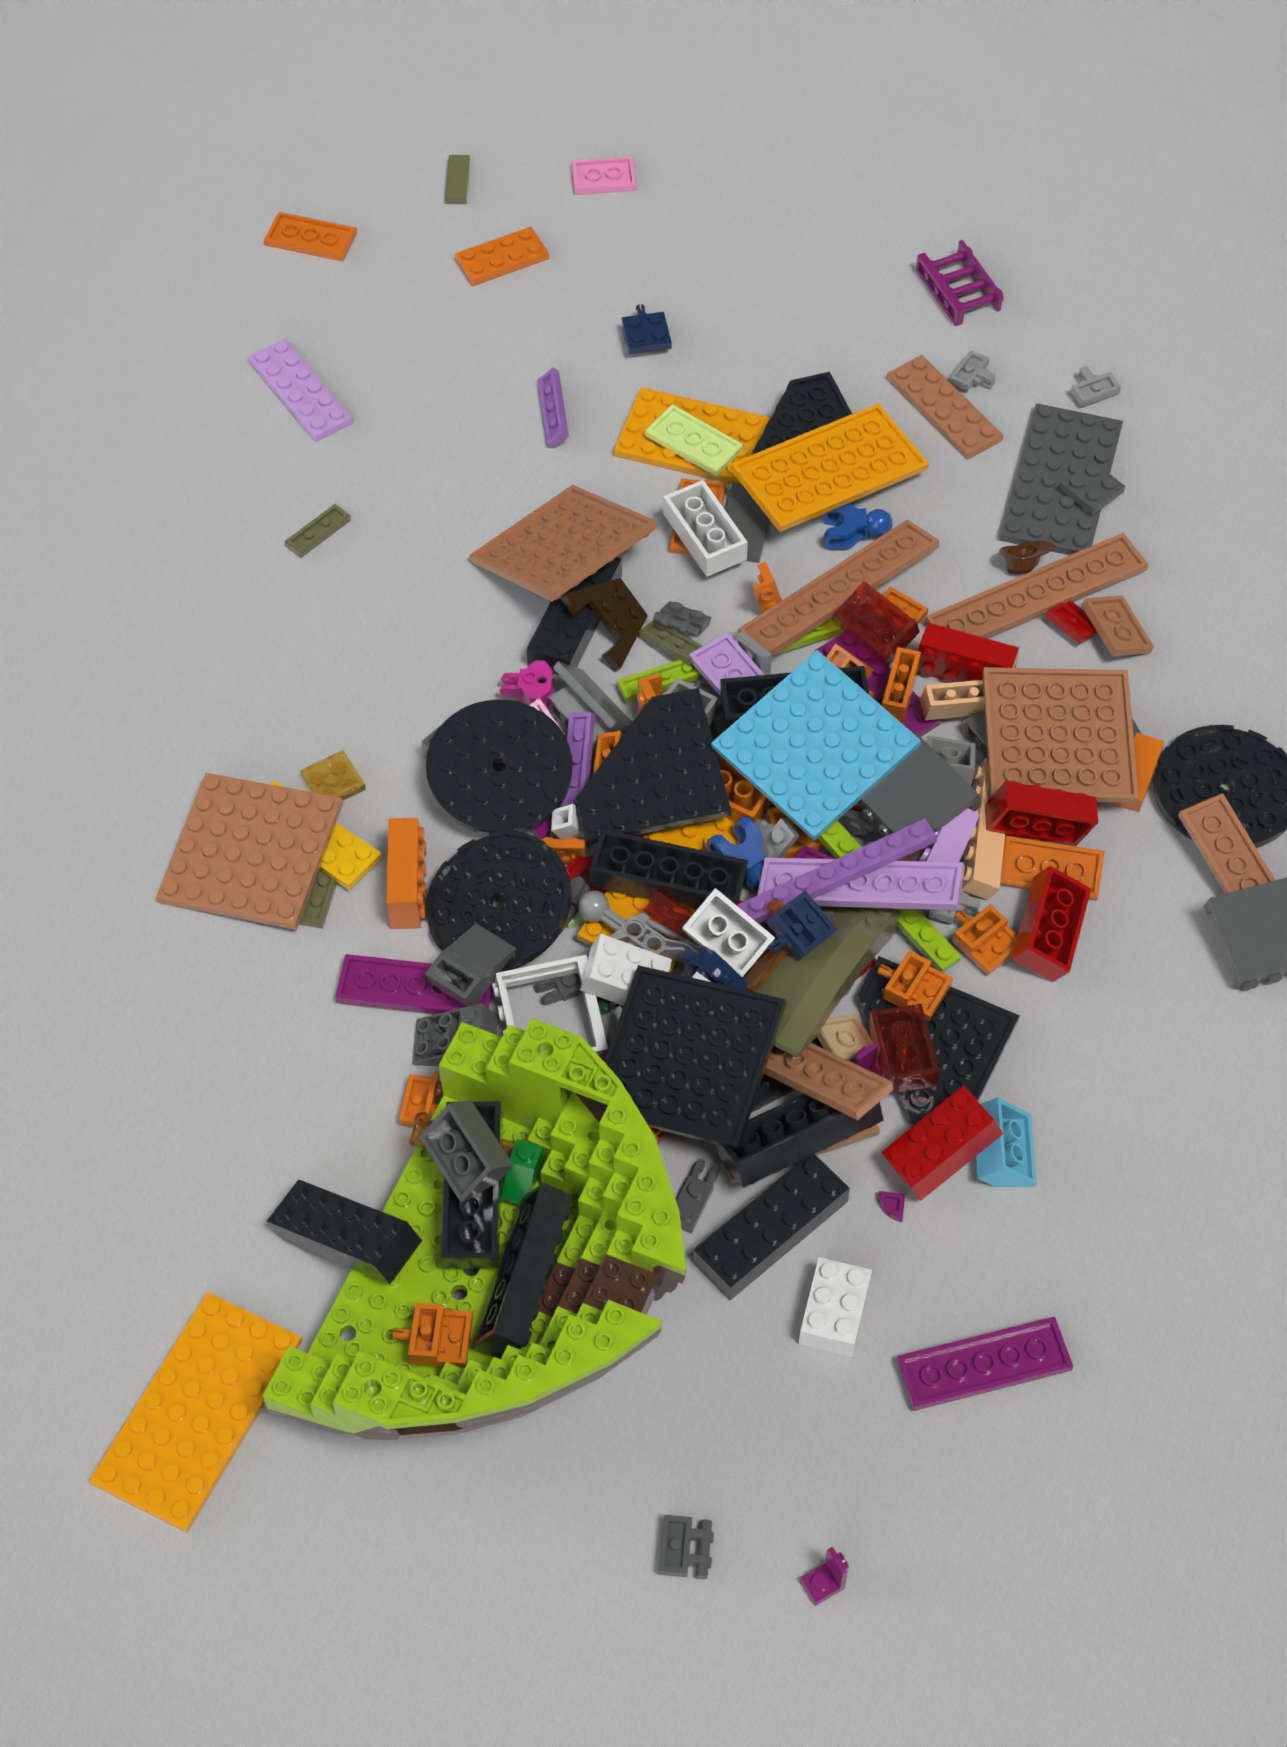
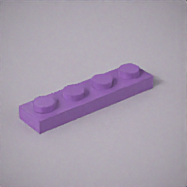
[538,367,569,448]
[561,712,595,807]

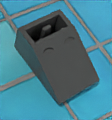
[425,923,517,1007]
[412,1003,498,1066]

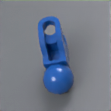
[822,503,893,550]
[706,817,766,892]

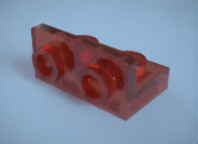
[644,891,693,939]

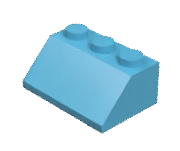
[976,1097,1037,1187]

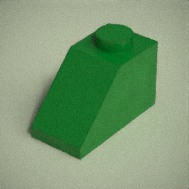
[501,1139,544,1205]

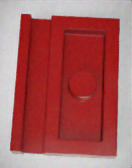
[1046,600,1098,644]

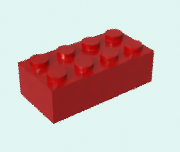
[918,622,1019,683]
[985,781,1099,846]
[1011,866,1091,982]
[881,1085,1003,1201]

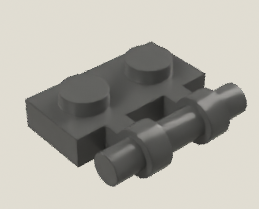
[653,601,711,637]
[658,1515,714,1580]

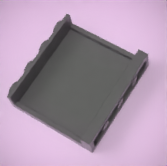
[854,732,981,860]
[1204,877,1287,991]

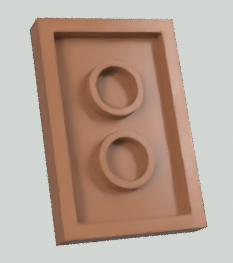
[1081,595,1154,657]

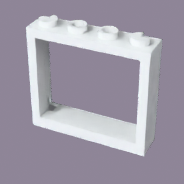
[492,955,608,1059]

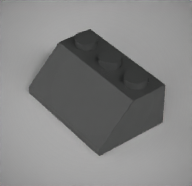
[419,1100,514,1203]

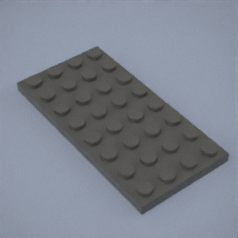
[999,403,1123,555]

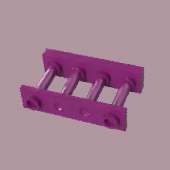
[916,240,1004,326]

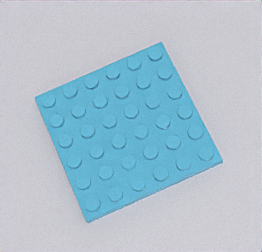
[711,650,921,841]

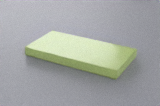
[645,404,743,477]

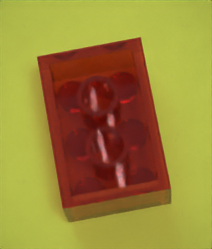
[833,581,920,667]
[869,1004,940,1094]

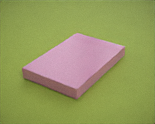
[572,157,637,195]

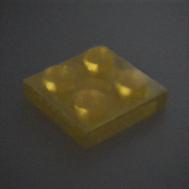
[300,750,366,800]

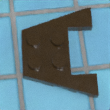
[560,578,648,672]

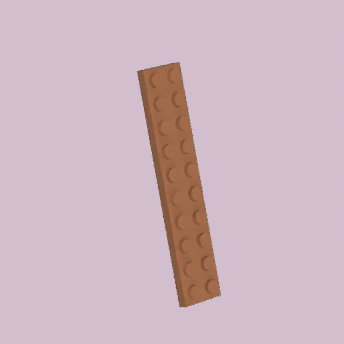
[738,520,939,657]
[925,533,1148,638]

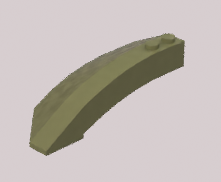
[755,906,900,1058]

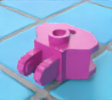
[499,660,554,708]

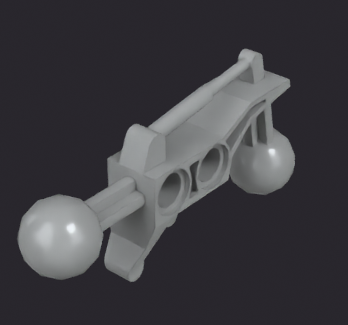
[578,891,702,977]

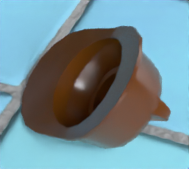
[999,541,1054,574]

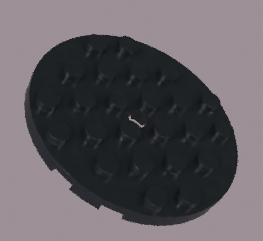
[426,699,573,833]
[1153,725,1287,848]
[426,831,572,972]

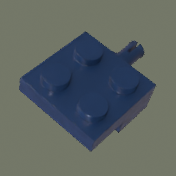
[622,304,672,354]
[766,891,838,961]
[680,946,748,989]

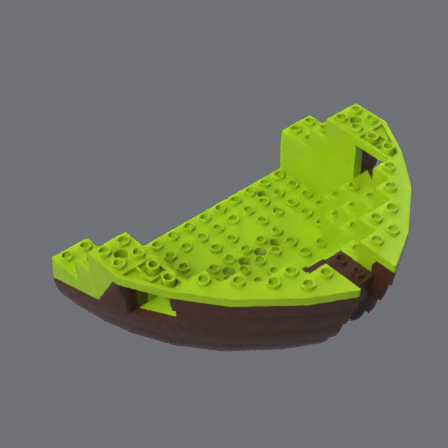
[262,1018,686,1440]

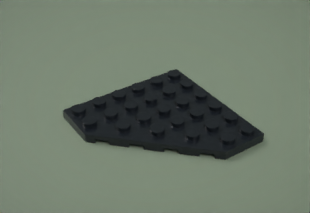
[752,371,852,455]
[576,688,731,845]
[857,956,1020,1125]

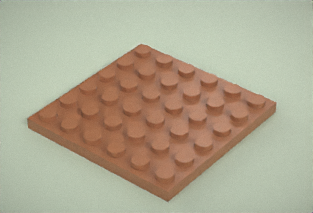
[469,485,657,602]
[982,667,1139,803]
[156,773,344,930]

